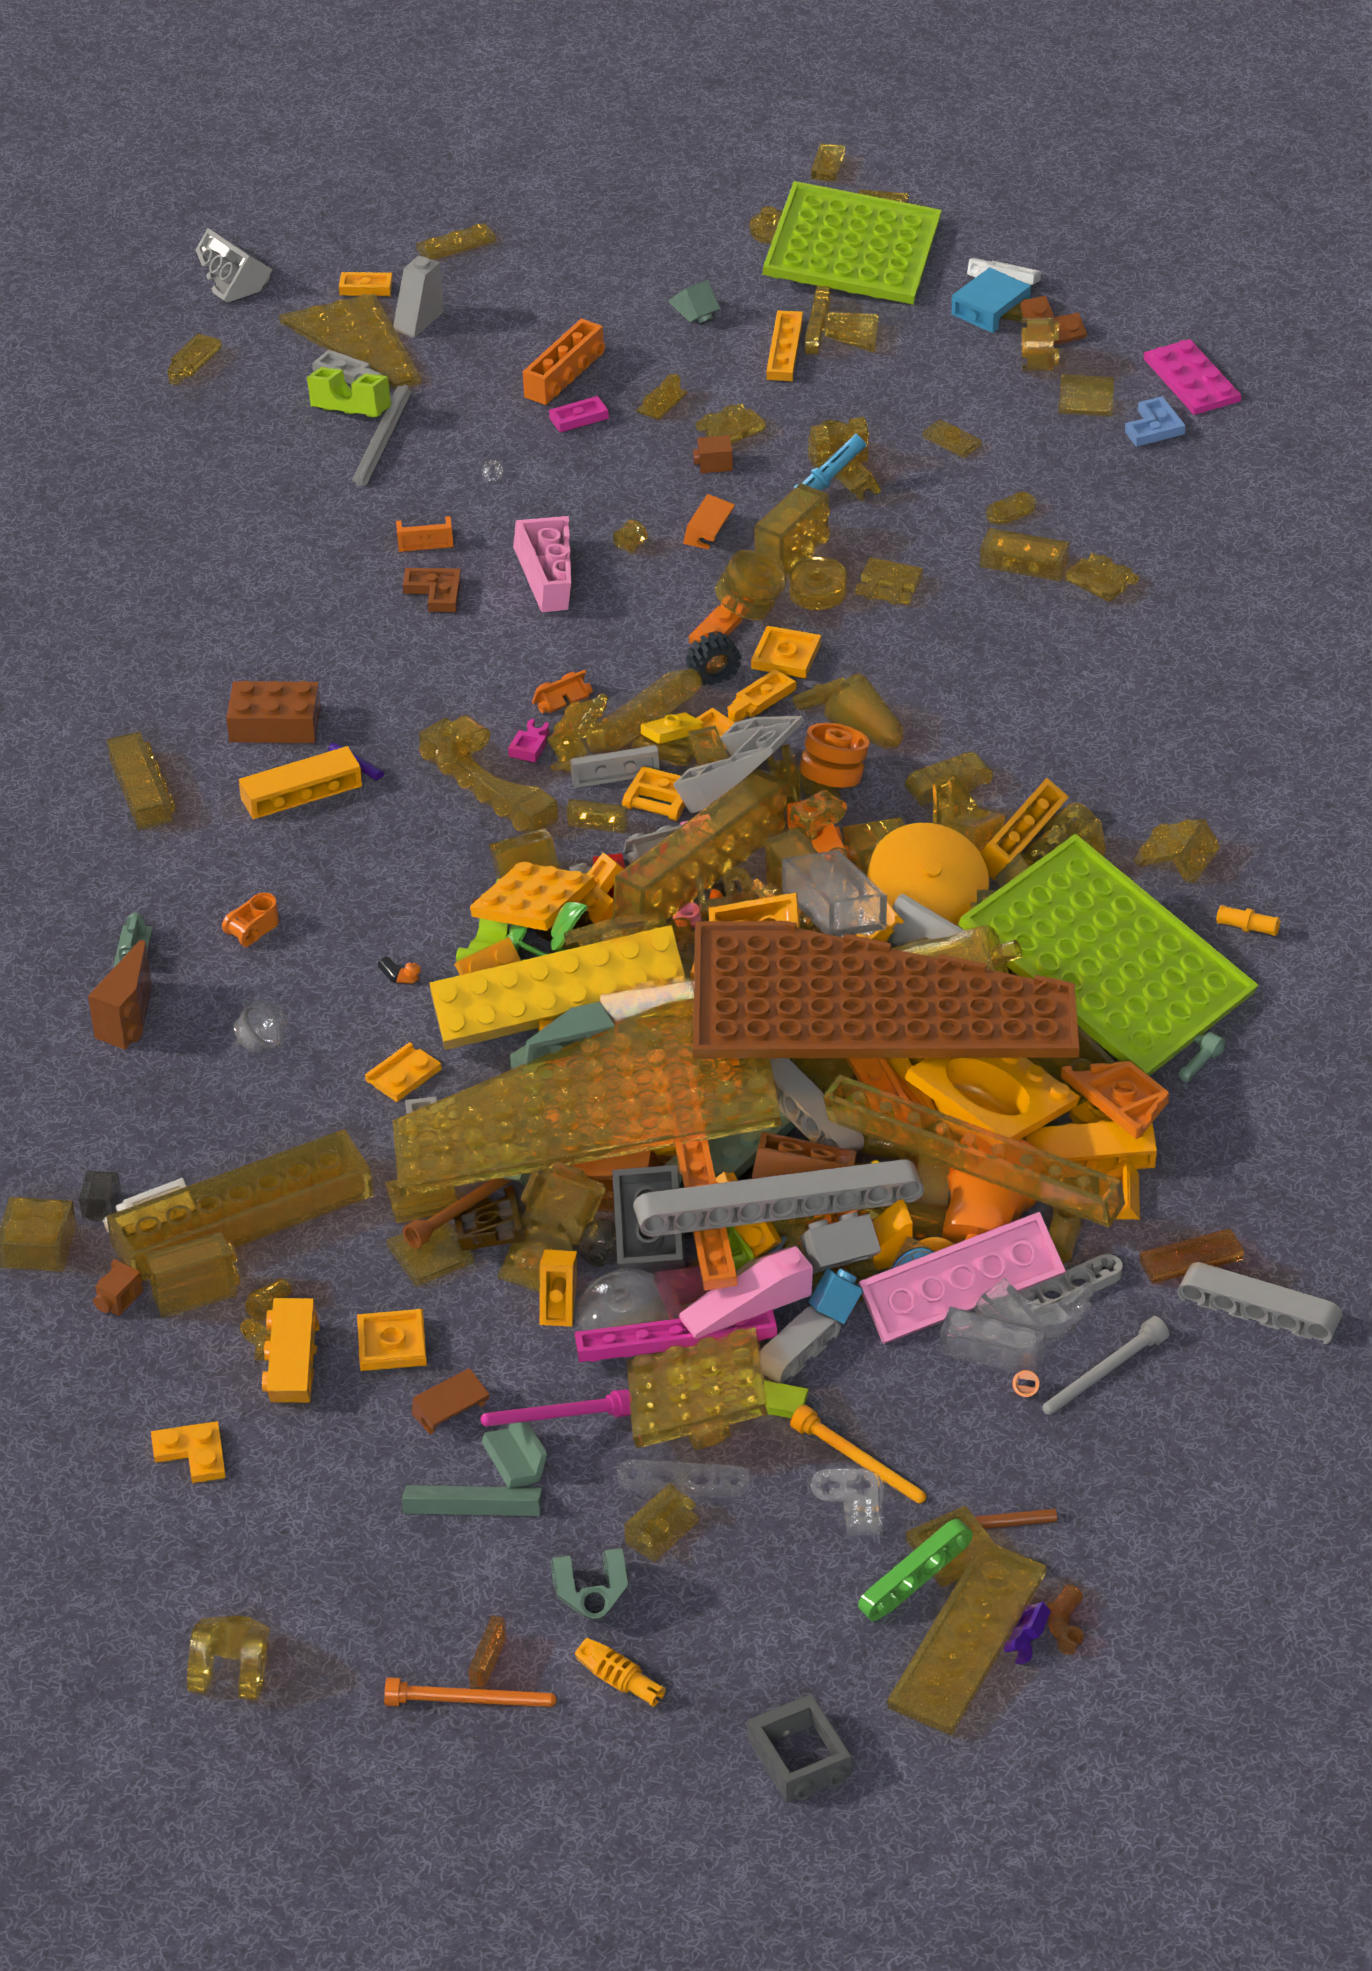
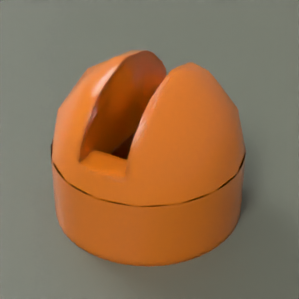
[1012,1370,1040,1397]

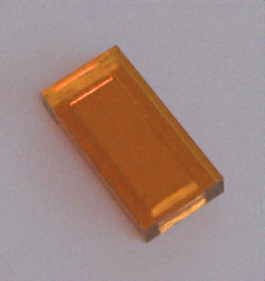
[468,1615,507,1689]

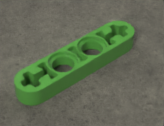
[858,1519,973,1622]

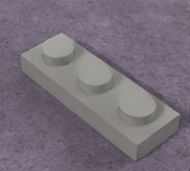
[570,745,660,788]

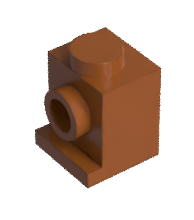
[93,1259,143,1316]

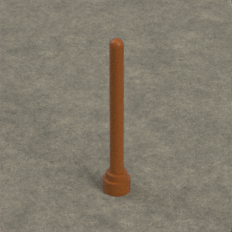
[403,1177,513,1249]

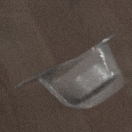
[233,1000,289,1054]

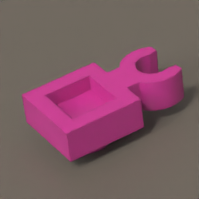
[508,719,549,763]

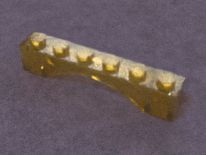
[419,717,558,836]

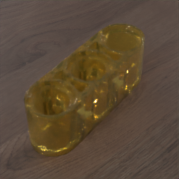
[905,751,993,808]

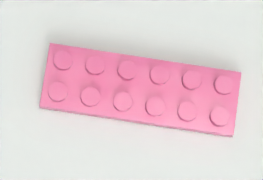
[858,1212,1066,1344]

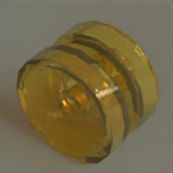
[714,550,787,620]

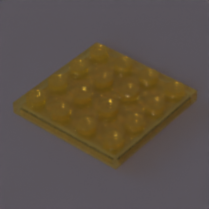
[627,1327,768,1448]

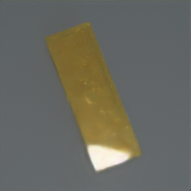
[887,1540,1046,1736]

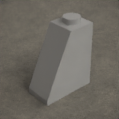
[393,255,444,338]

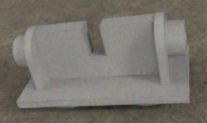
[623,825,687,865]

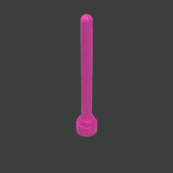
[481,1389,633,1426]

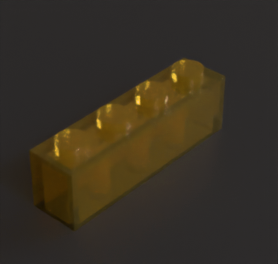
[106,731,175,830]

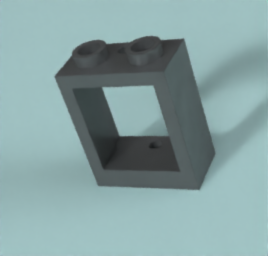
[747,1694,851,1803]

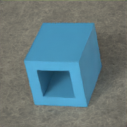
[808,1268,863,1324]

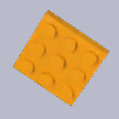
[470,862,596,931]

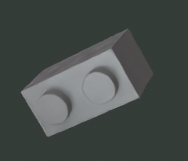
[800,1212,881,1274]

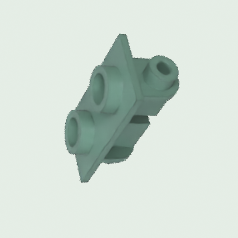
[113,912,153,968]

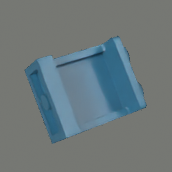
[951,267,1031,333]

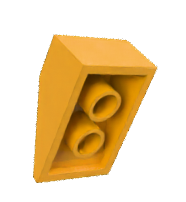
[709,893,800,928]

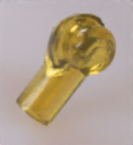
[240,1318,271,1361]

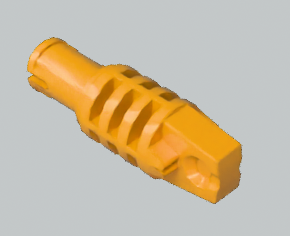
[575,1638,666,1707]

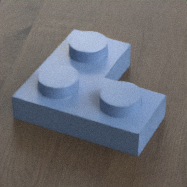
[1125,396,1185,447]

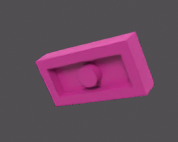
[549,396,609,433]

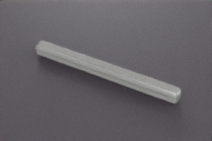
[352,384,411,486]

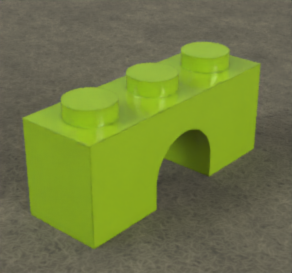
[307,367,391,417]

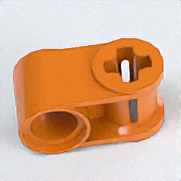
[222,893,280,947]

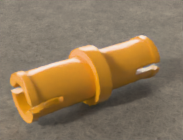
[1216,905,1281,937]

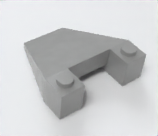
[673,716,805,813]

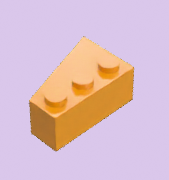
[262,1298,320,1403]

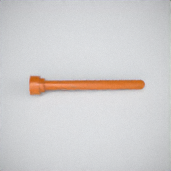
[384,1677,557,1707]

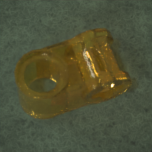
[435,715,490,764]

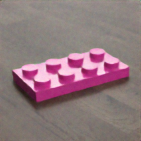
[1144,339,1241,415]

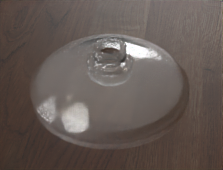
[574,1269,673,1331]

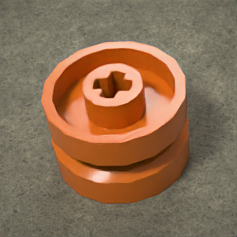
[799,723,870,788]

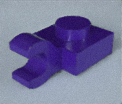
[1004,1602,1051,1665]

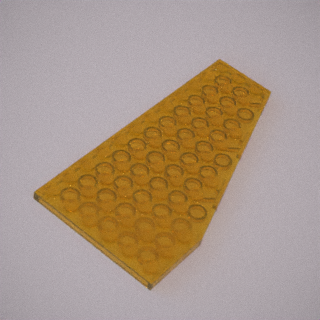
[392,999,782,1196]

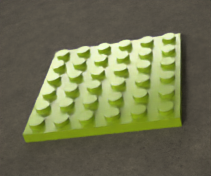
[762,181,942,304]

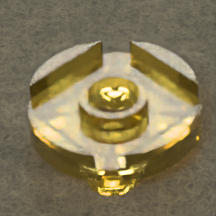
[749,206,783,244]

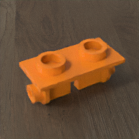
[532,670,593,714]

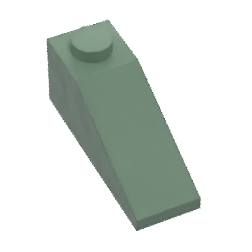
[524,1002,615,1068]

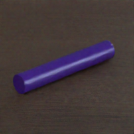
[328,742,384,781]

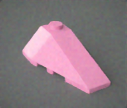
[679,1246,813,1339]

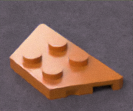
[1061,1061,1169,1139]

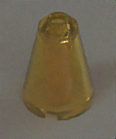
[824,673,904,750]

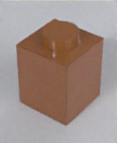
[693,435,733,473]

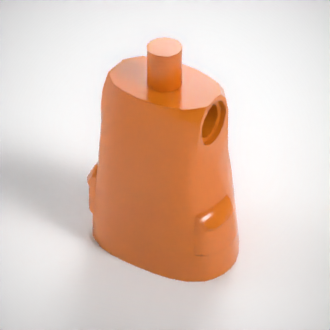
[942,1131,1046,1244]

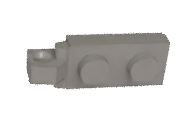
[312,350,381,384]

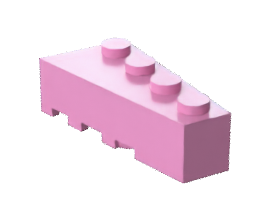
[513,516,571,612]

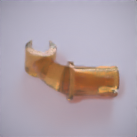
[1046,1585,1084,1655]

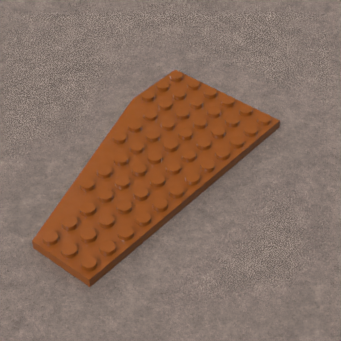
[693,921,1079,1059]

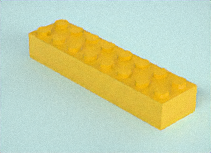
[429,925,687,1050]

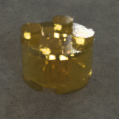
[1022,317,1059,371]

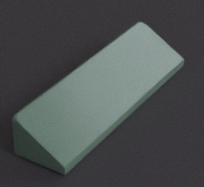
[402,1485,542,1516]

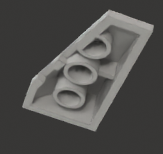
[195,228,273,303]

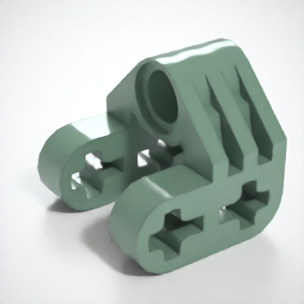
[551,1548,628,1620]

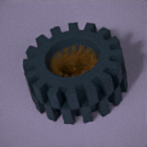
[685,632,742,686]

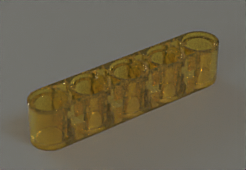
[586,668,701,753]

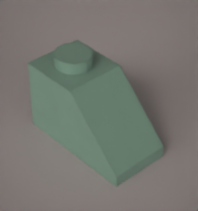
[668,280,720,324]

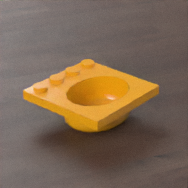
[905,1058,1080,1149]

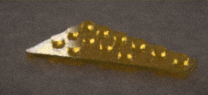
[278,293,421,389]

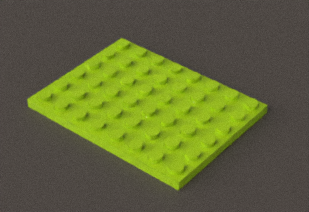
[958,834,1259,1076]

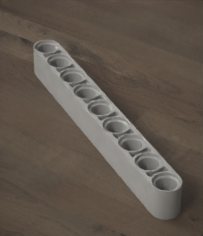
[633,1160,924,1237]

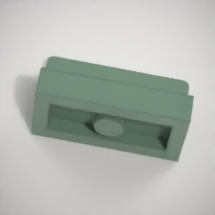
[482,1422,547,1489]

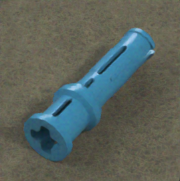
[794,433,867,505]

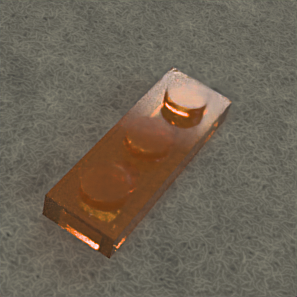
[1140,1228,1244,1284]

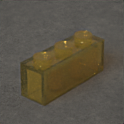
[980,528,1070,581]

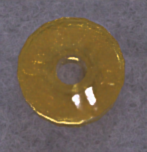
[788,556,847,611]

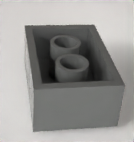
[612,1165,686,1274]

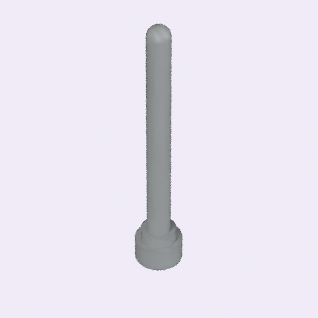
[1042,1316,1169,1415]

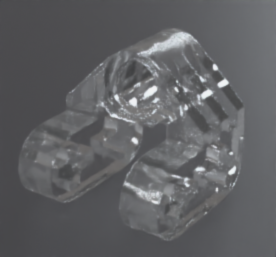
[810,1468,884,1536]

